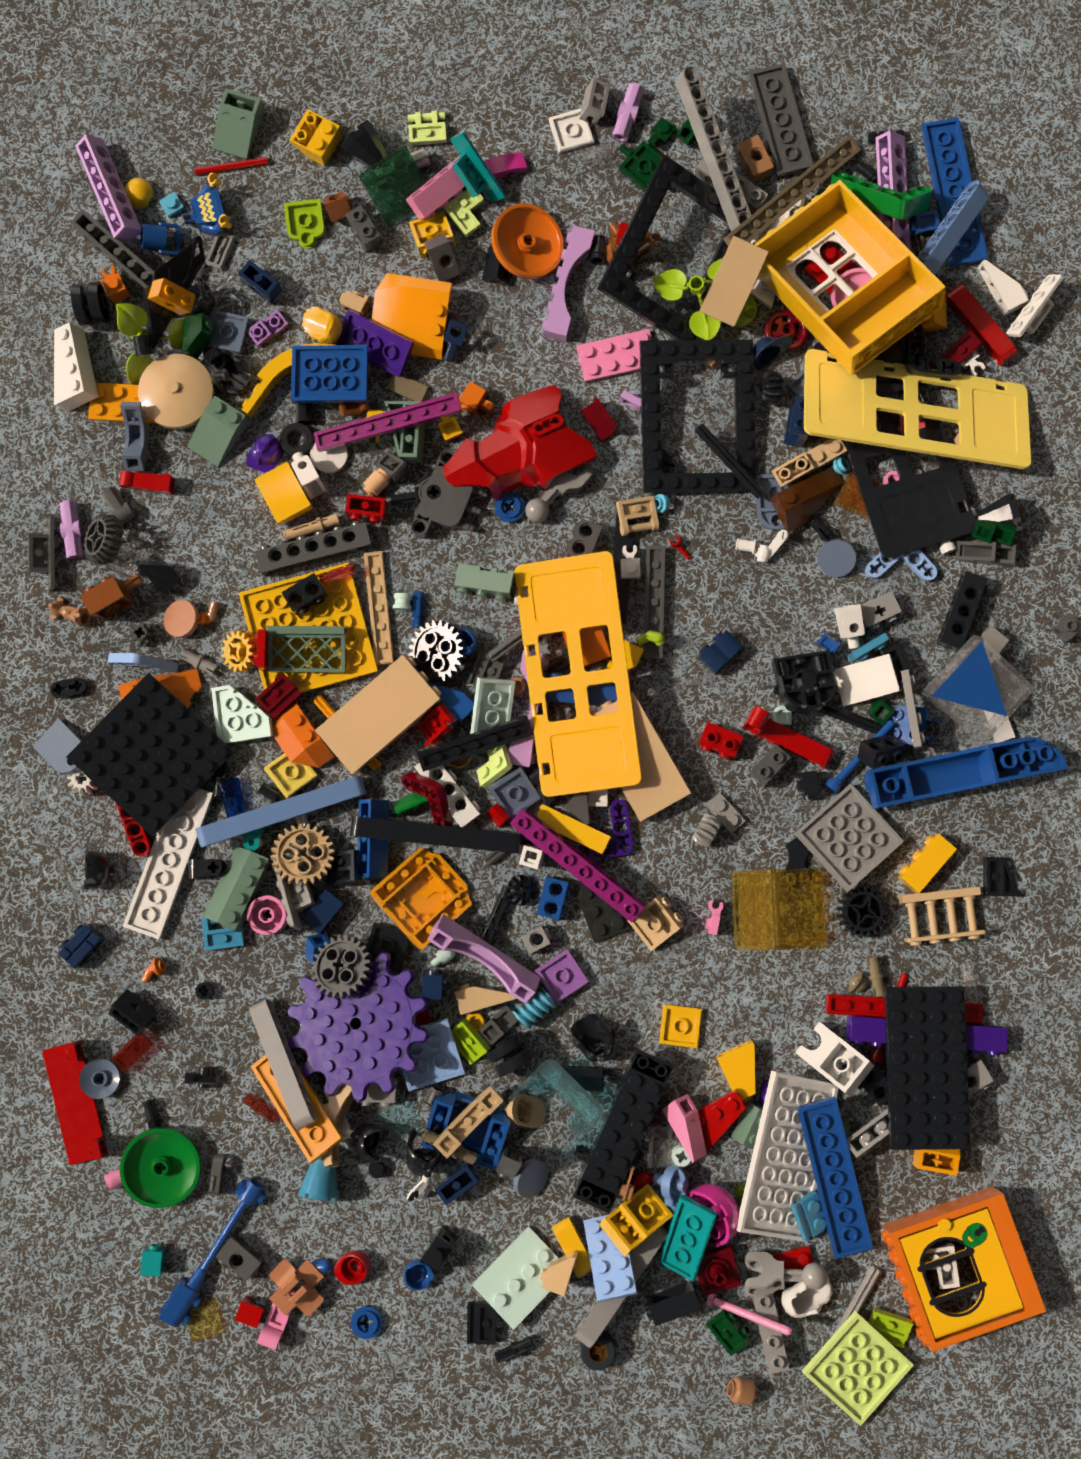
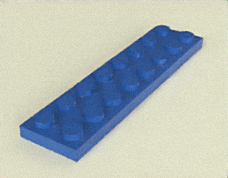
[921,117,988,267]
[796,1096,873,1259]

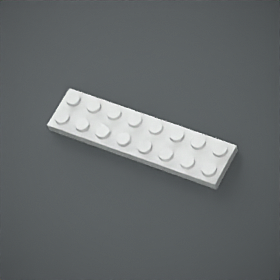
[123,789,213,939]

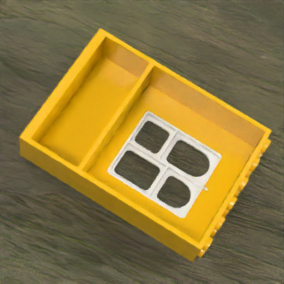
[753,180,945,376]

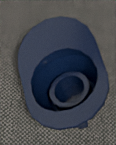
[753,336,792,370]

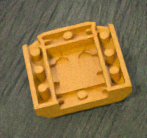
[372,273,453,360]
[369,847,472,951]

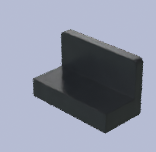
[482,245,512,286]
[562,1066,603,1091]

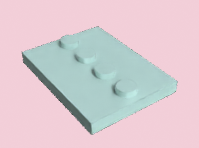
[472,1226,559,1330]

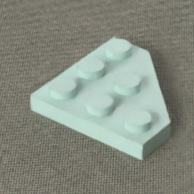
[211,685,274,744]

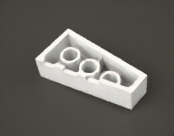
[54,323,98,411]

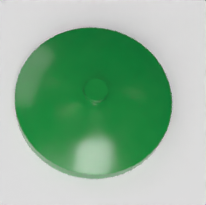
[120,1127,201,1208]

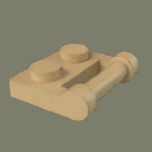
[616,496,659,536]

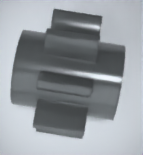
[129,622,155,646]

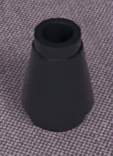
[589,235,607,265]

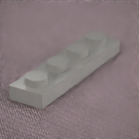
[901,670,925,749]

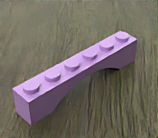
[542,225,595,342]
[508,650,549,768]
[427,914,541,1003]

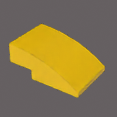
[254,462,313,527]
[599,1184,674,1257]

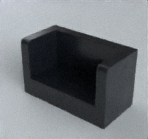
[877,644,916,686]

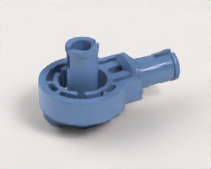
[653,1165,689,1222]

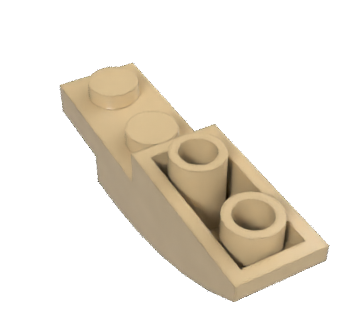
[771,438,847,488]

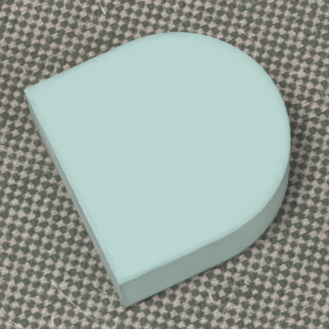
[772,706,792,726]

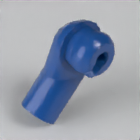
[312,1259,333,1273]

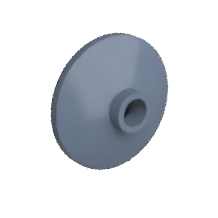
[79,1059,120,1099]

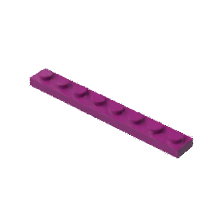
[314,392,462,452]

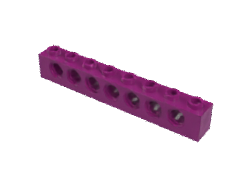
[510,807,647,923]

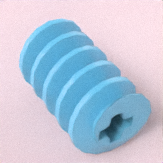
[512,986,556,1029]

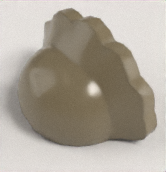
[847,971,867,993]

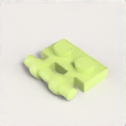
[408,110,447,146]

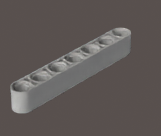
[249,999,317,1131]
[573,1226,669,1348]

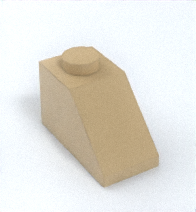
[540,1251,578,1296]

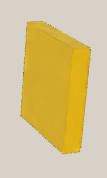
[659,1004,702,1048]

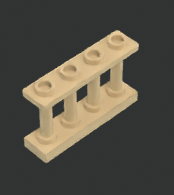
[898,887,986,946]

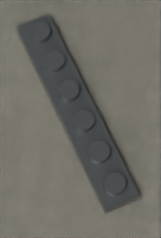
[643,545,665,660]

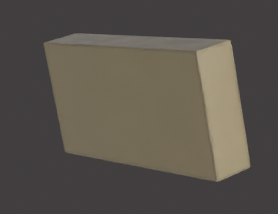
[387,375,429,402]

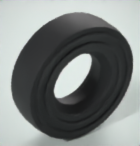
[279,423,314,456]

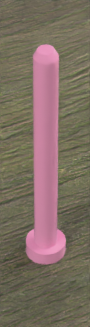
[707,1293,792,1335]

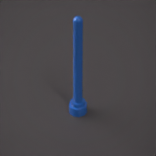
[825,720,895,794]

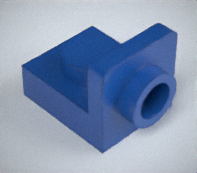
[909,210,940,237]

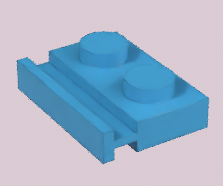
[847,633,889,663]
[791,1191,827,1241]

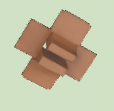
[269,1259,324,1316]

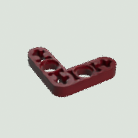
[401,771,453,827]

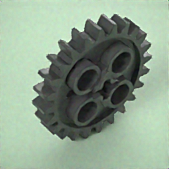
[310,935,373,1000]

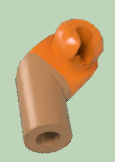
[197,601,220,625]

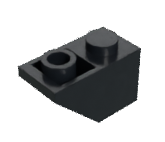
[135,560,181,594]

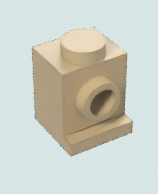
[340,290,370,315]

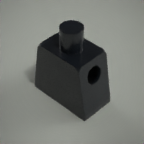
[420,1225,458,1271]

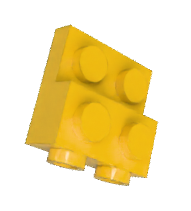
[409,211,456,258]

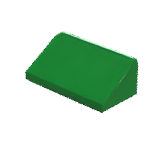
[393,793,429,815]

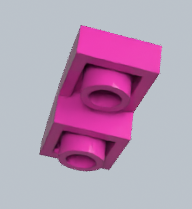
[485,152,527,178]

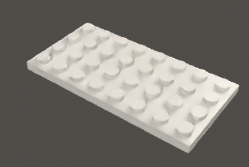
[736,1071,839,1242]

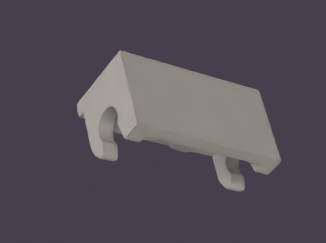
[579,78,610,124]

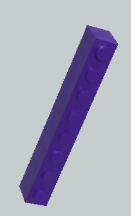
[846,1015,1008,1056]

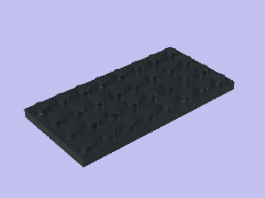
[884,986,971,1150]

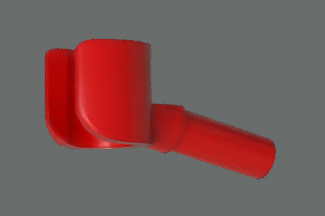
[669,535,691,560]

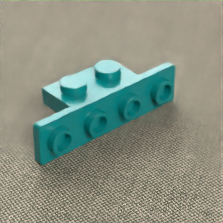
[450,132,506,203]

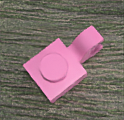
[705,900,723,935]

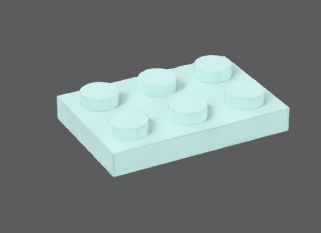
[470,677,515,734]

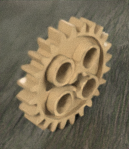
[271,823,335,886]

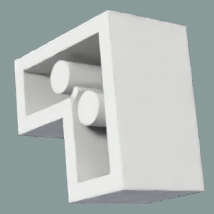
[922,1241,960,1289]

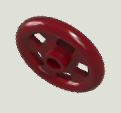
[764,309,809,353]

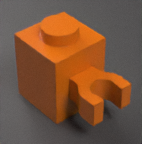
[100,265,131,304]
[460,381,494,414]

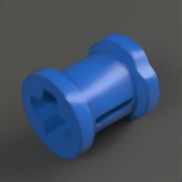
[816,632,841,655]

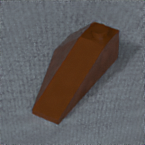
[770,467,844,532]

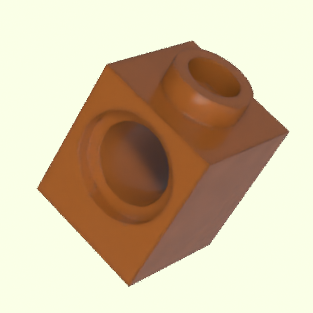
[322,191,353,222]

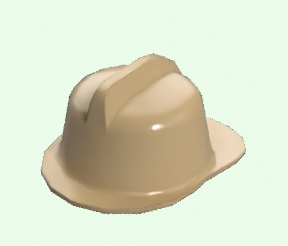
[503,1094,546,1128]

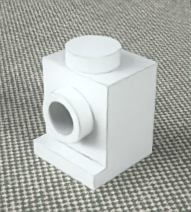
[519,844,545,869]

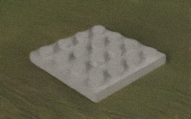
[794,784,904,892]

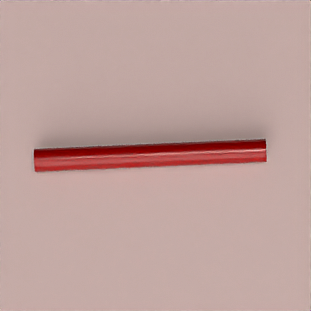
[194,157,269,176]

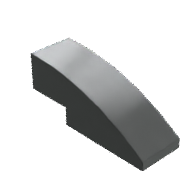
[955,541,1017,567]

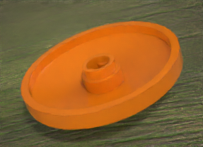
[491,203,564,279]

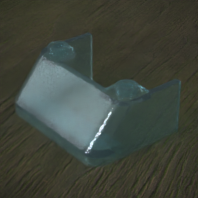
[508,1059,603,1156]

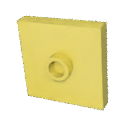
[264,753,318,799]

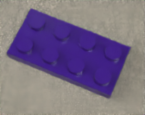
[336,309,414,377]

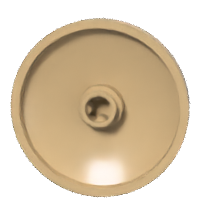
[138,354,215,429]

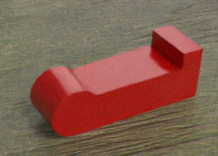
[119,471,175,495]

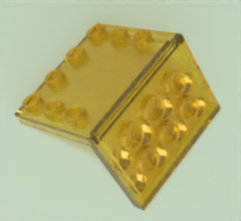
[731,868,826,950]

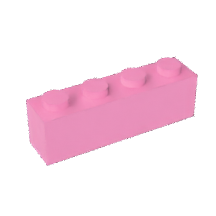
[406,156,465,220]

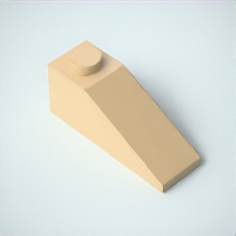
[454,983,517,1015]

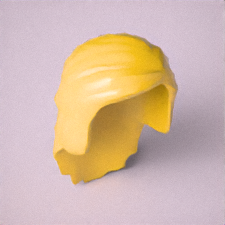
[302,307,343,344]

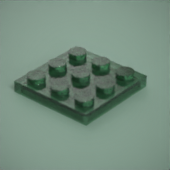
[357,145,427,226]

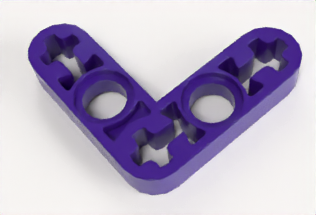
[578,799,633,859]

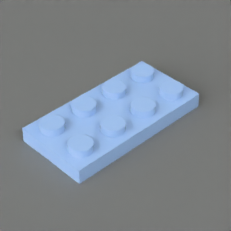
[583,1215,638,1303]

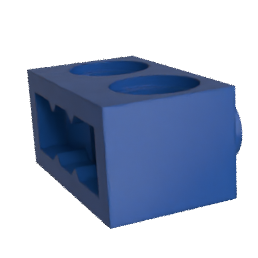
[536,877,571,920]

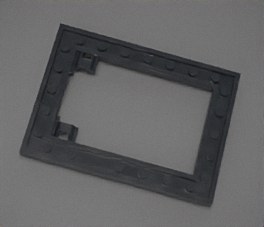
[597,155,741,340]
[639,339,756,494]

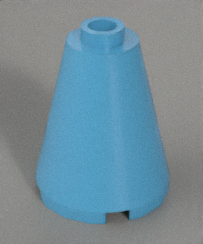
[298,1157,338,1203]

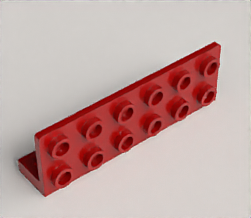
[42,1040,108,1165]

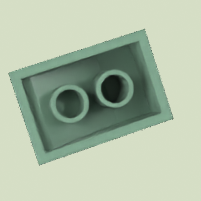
[187,396,250,467]

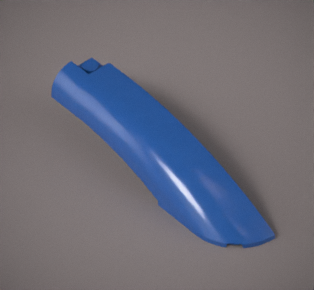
[864,737,1069,809]

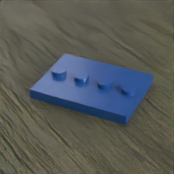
[291,345,368,403]

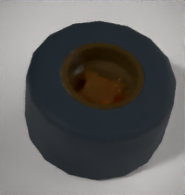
[580,1330,616,1370]

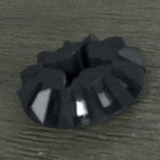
[507,875,535,906]

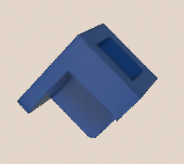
[305,933,331,967]

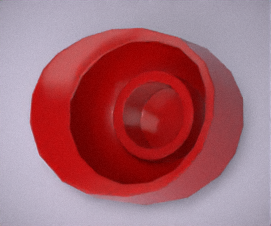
[334,1251,371,1285]

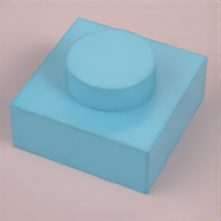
[159,192,185,218]

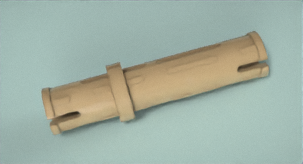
[283,513,341,541]

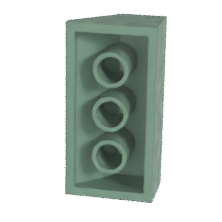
[203,846,271,932]

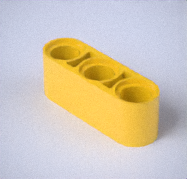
[552,1217,592,1278]

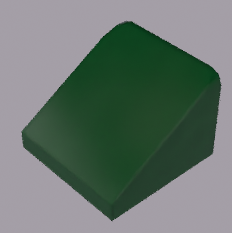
[866,698,895,726]

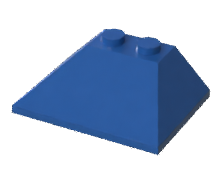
[421,1092,511,1170]

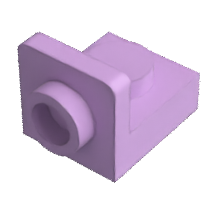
[620,390,641,412]

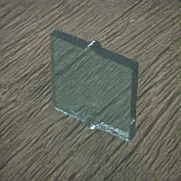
[377,1101,420,1143]

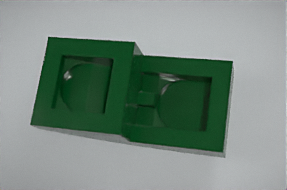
[971,519,1018,547]

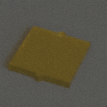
[187,1298,224,1342]

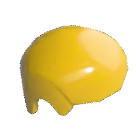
[125,178,153,209]

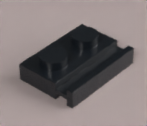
[467,1301,496,1345]

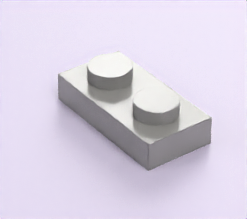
[705,792,745,834]

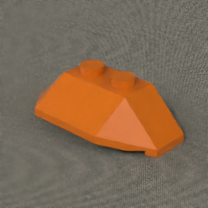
[272,701,335,768]

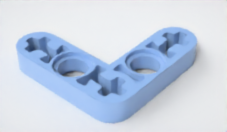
[865,550,937,582]
[107,653,179,673]

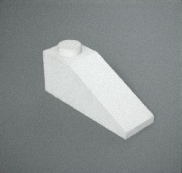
[978,260,1029,316]

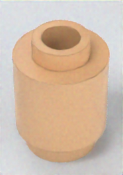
[363,468,390,497]

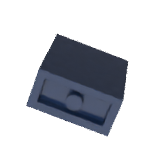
[783,395,809,448]

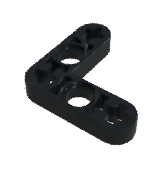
[905,324,961,380]

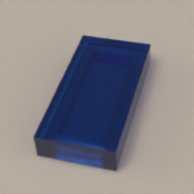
[219,778,247,818]

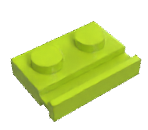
[452,1018,491,1065]
[868,1307,913,1349]

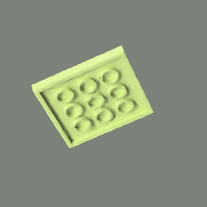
[802,1311,914,1426]

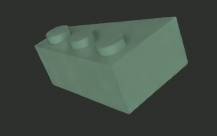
[454,563,515,602]

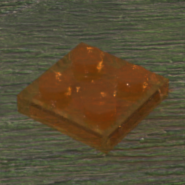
[834,470,884,520]

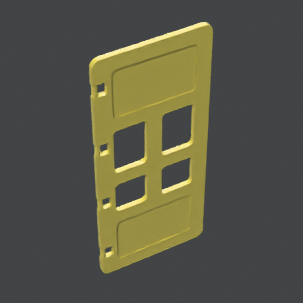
[804,349,1031,469]

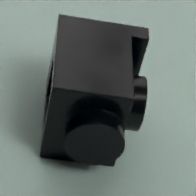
[795,771,820,800]

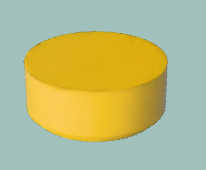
[466,1012,485,1031]

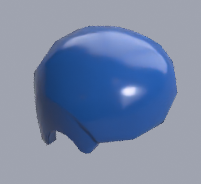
[448,628,478,657]
[403,1259,434,1291]

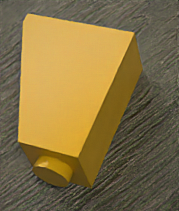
[716,1040,755,1102]

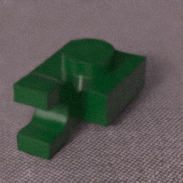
[647,117,676,149]

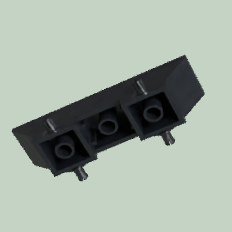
[573,1049,674,1214]

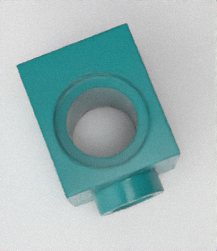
[140,1244,167,1277]

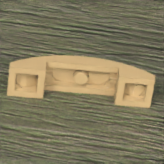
[433,1086,504,1158]

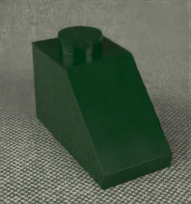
[182,313,214,359]

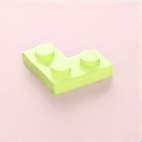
[444,189,484,238]
[476,744,512,788]

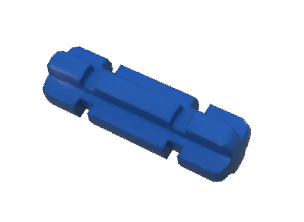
[411,591,424,628]

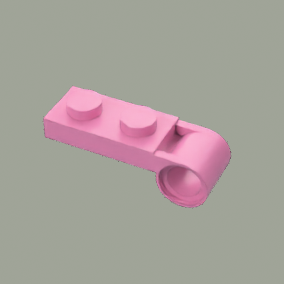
[257,1288,297,1350]

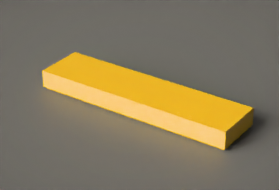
[537,804,612,855]

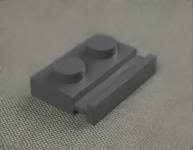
[467,647,507,686]

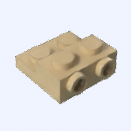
[627,895,684,951]

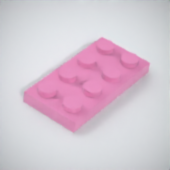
[576,329,652,383]

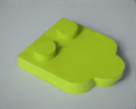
[284,199,325,249]

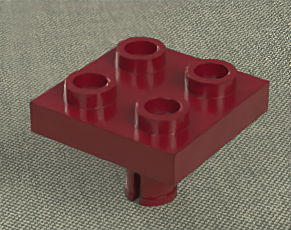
[697,1245,741,1296]

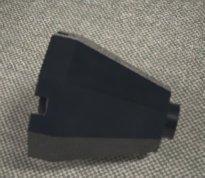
[341,119,387,170]
[975,493,1023,534]

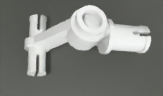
[735,530,789,562]

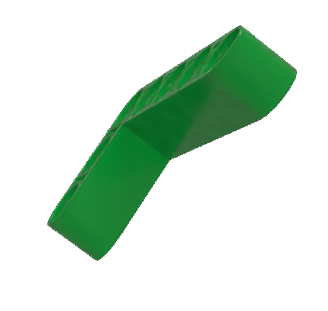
[830,172,932,219]

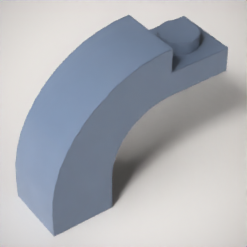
[120,402,148,471]

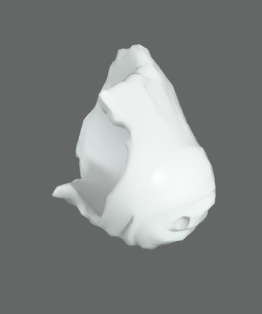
[781,1278,833,1318]

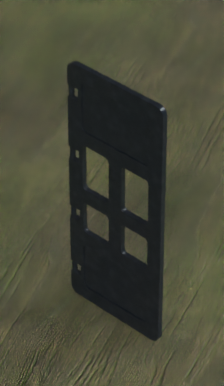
[813,336,976,559]

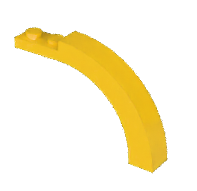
[241,343,333,419]

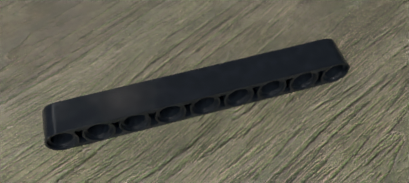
[350,816,524,854]

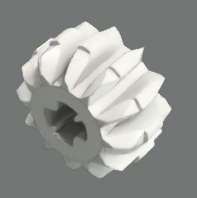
[67,770,98,796]

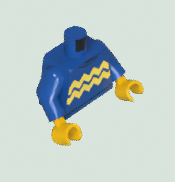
[182,173,232,236]

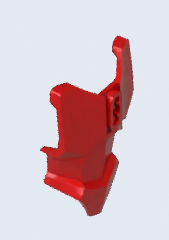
[443,385,596,501]

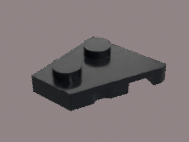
[983,857,1022,897]

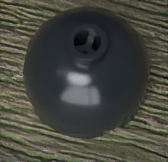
[84,851,114,890]

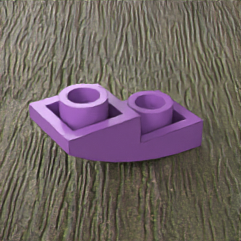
[247,309,290,347]

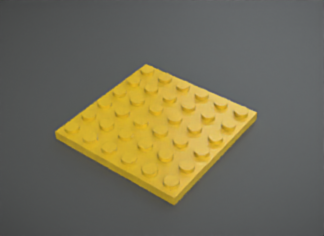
[239,562,379,693]

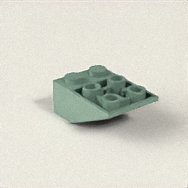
[212,88,265,160]
[731,1101,763,1150]

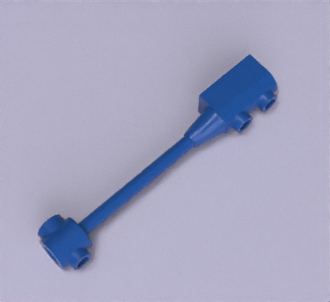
[158,1178,266,1328]

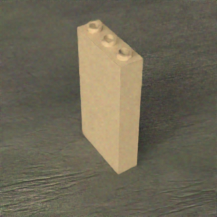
[315,655,442,775]
[590,691,691,822]

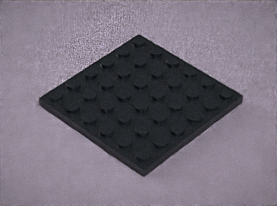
[66,672,234,837]

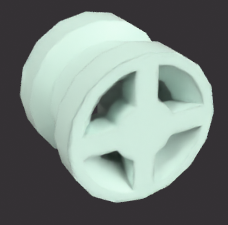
[393,593,413,611]
[671,1145,691,1167]

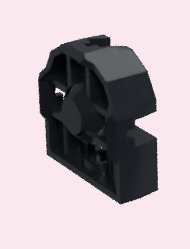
[771,650,838,714]

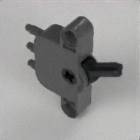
[390,449,489,539]

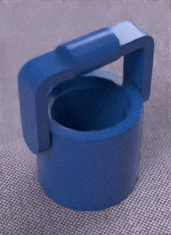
[140,222,182,256]

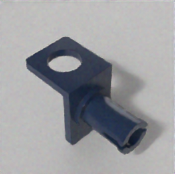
[442,320,468,363]

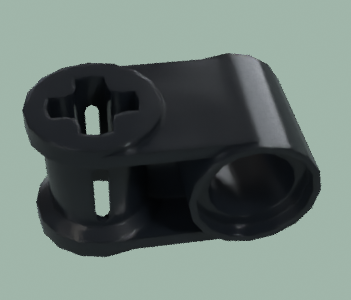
[188,859,227,879]

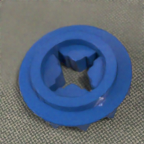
[494,492,525,523]
[350,1305,383,1339]

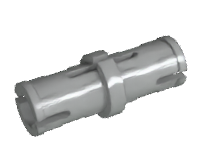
[179,648,219,676]

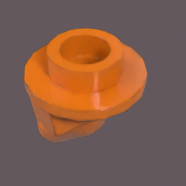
[141,957,166,983]

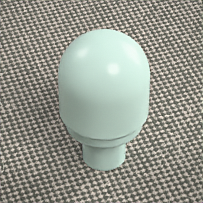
[430,949,455,968]

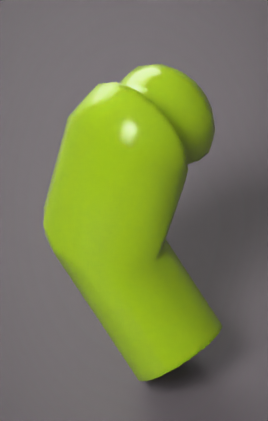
[635,630,665,646]

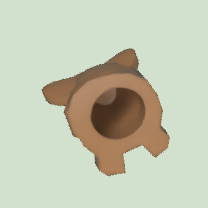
[48,596,92,627]

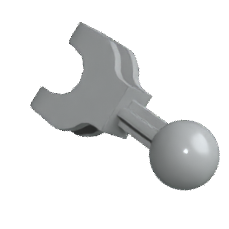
[525,469,593,523]
[744,1252,828,1298]

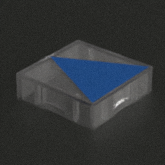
[921,634,1036,746]

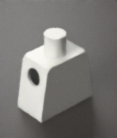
[291,452,327,500]
[834,604,865,649]

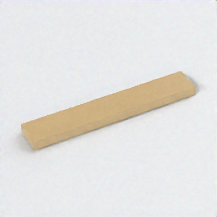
[364,551,394,665]

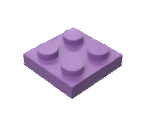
[535,949,589,1003]

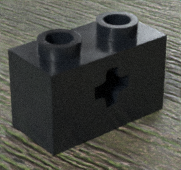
[108,989,158,1037]

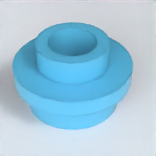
[833,457,850,475]
[654,494,671,513]

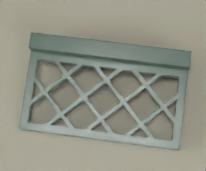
[267,626,347,672]

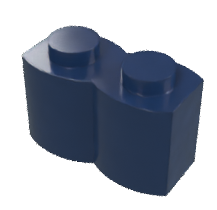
[699,630,743,675]

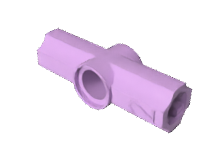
[612,83,644,142]
[60,500,84,559]

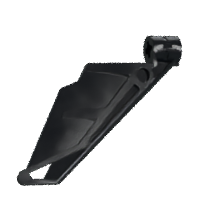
[133,236,205,356]

